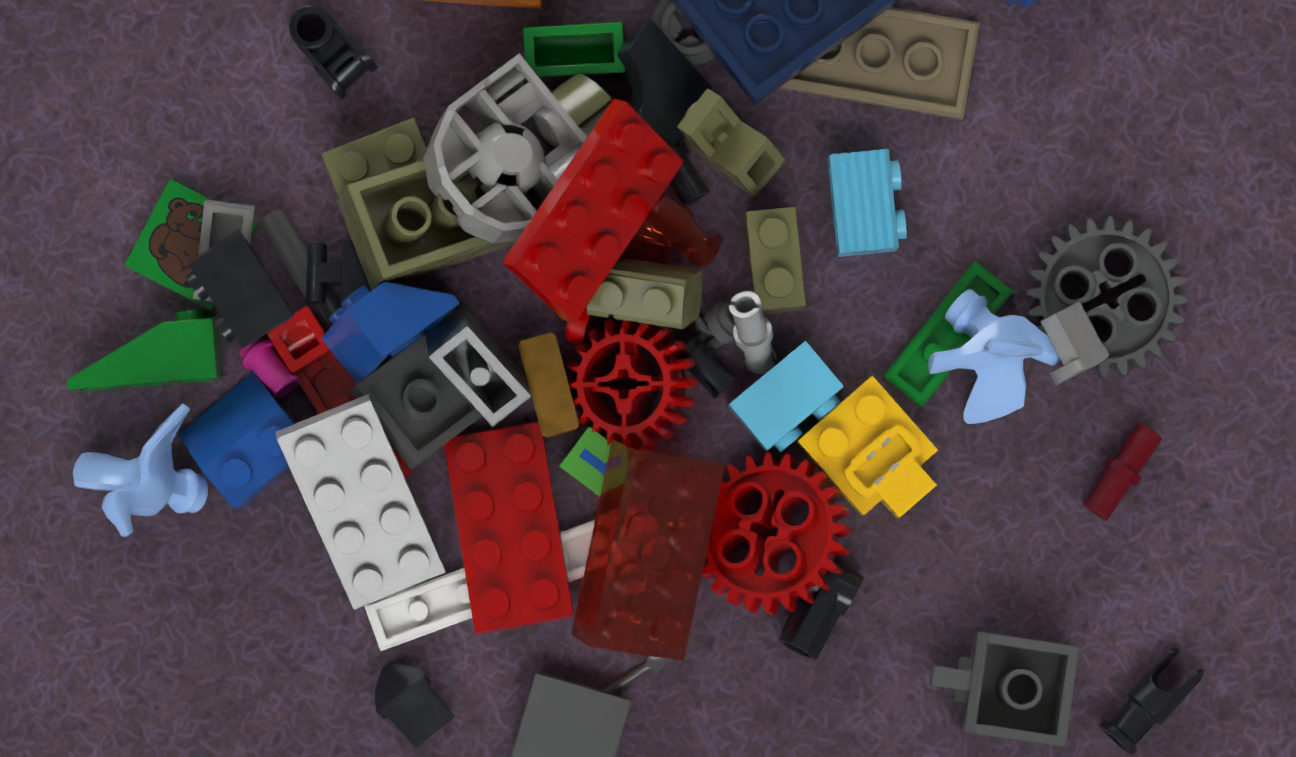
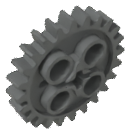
[1024,216,1188,378]

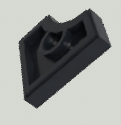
[617,17,712,149]

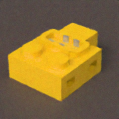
[796,375,938,519]

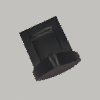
[375,664,455,748]

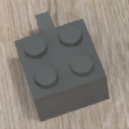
[929,630,1079,747]

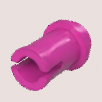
[240,336,300,399]

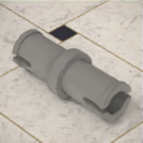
[729,291,777,374]

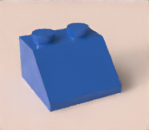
[322,282,459,384]
[178,372,297,510]

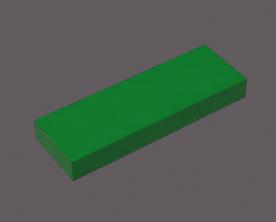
[883,261,1014,408]

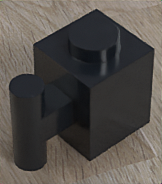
[306,240,371,307]

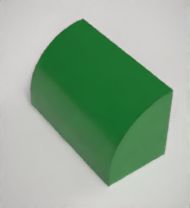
[523,21,625,77]

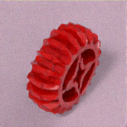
[567,319,699,451]

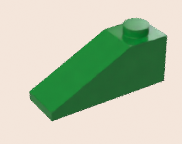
[67,310,223,392]

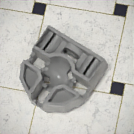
[423,53,587,243]

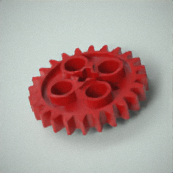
[690,452,852,615]

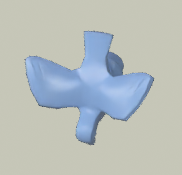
[928,289,1062,424]
[73,404,208,537]

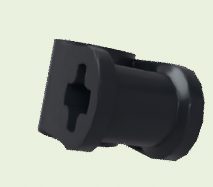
[289,5,378,100]

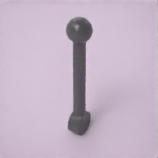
[602,651,666,693]

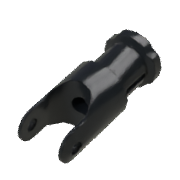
[1099,647,1204,756]

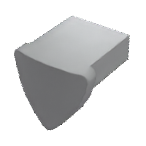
[1040,301,1109,386]

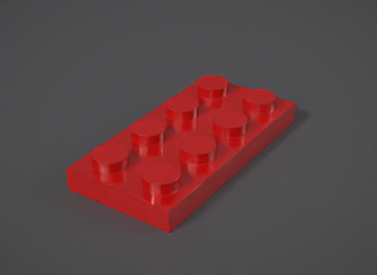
[502,99,684,324]
[444,421,575,635]

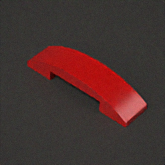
[267,305,413,478]

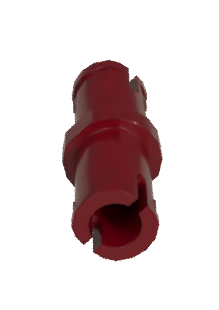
[1082,423,1163,521]

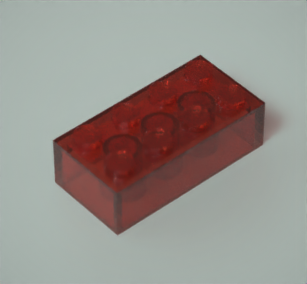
[571,439,725,661]

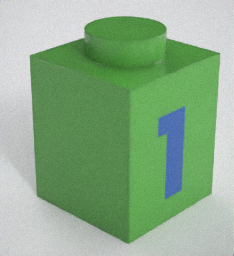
[559,427,639,502]

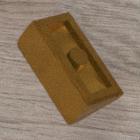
[518,333,579,438]

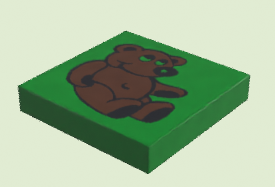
[124,179,259,311]

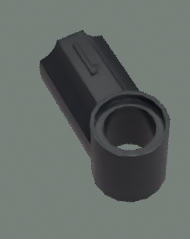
[778,561,864,661]

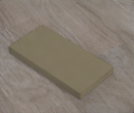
[779,7,980,120]

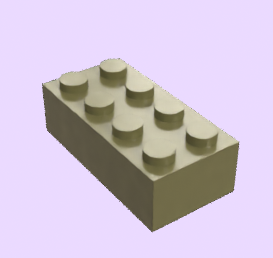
[336,125,544,291]

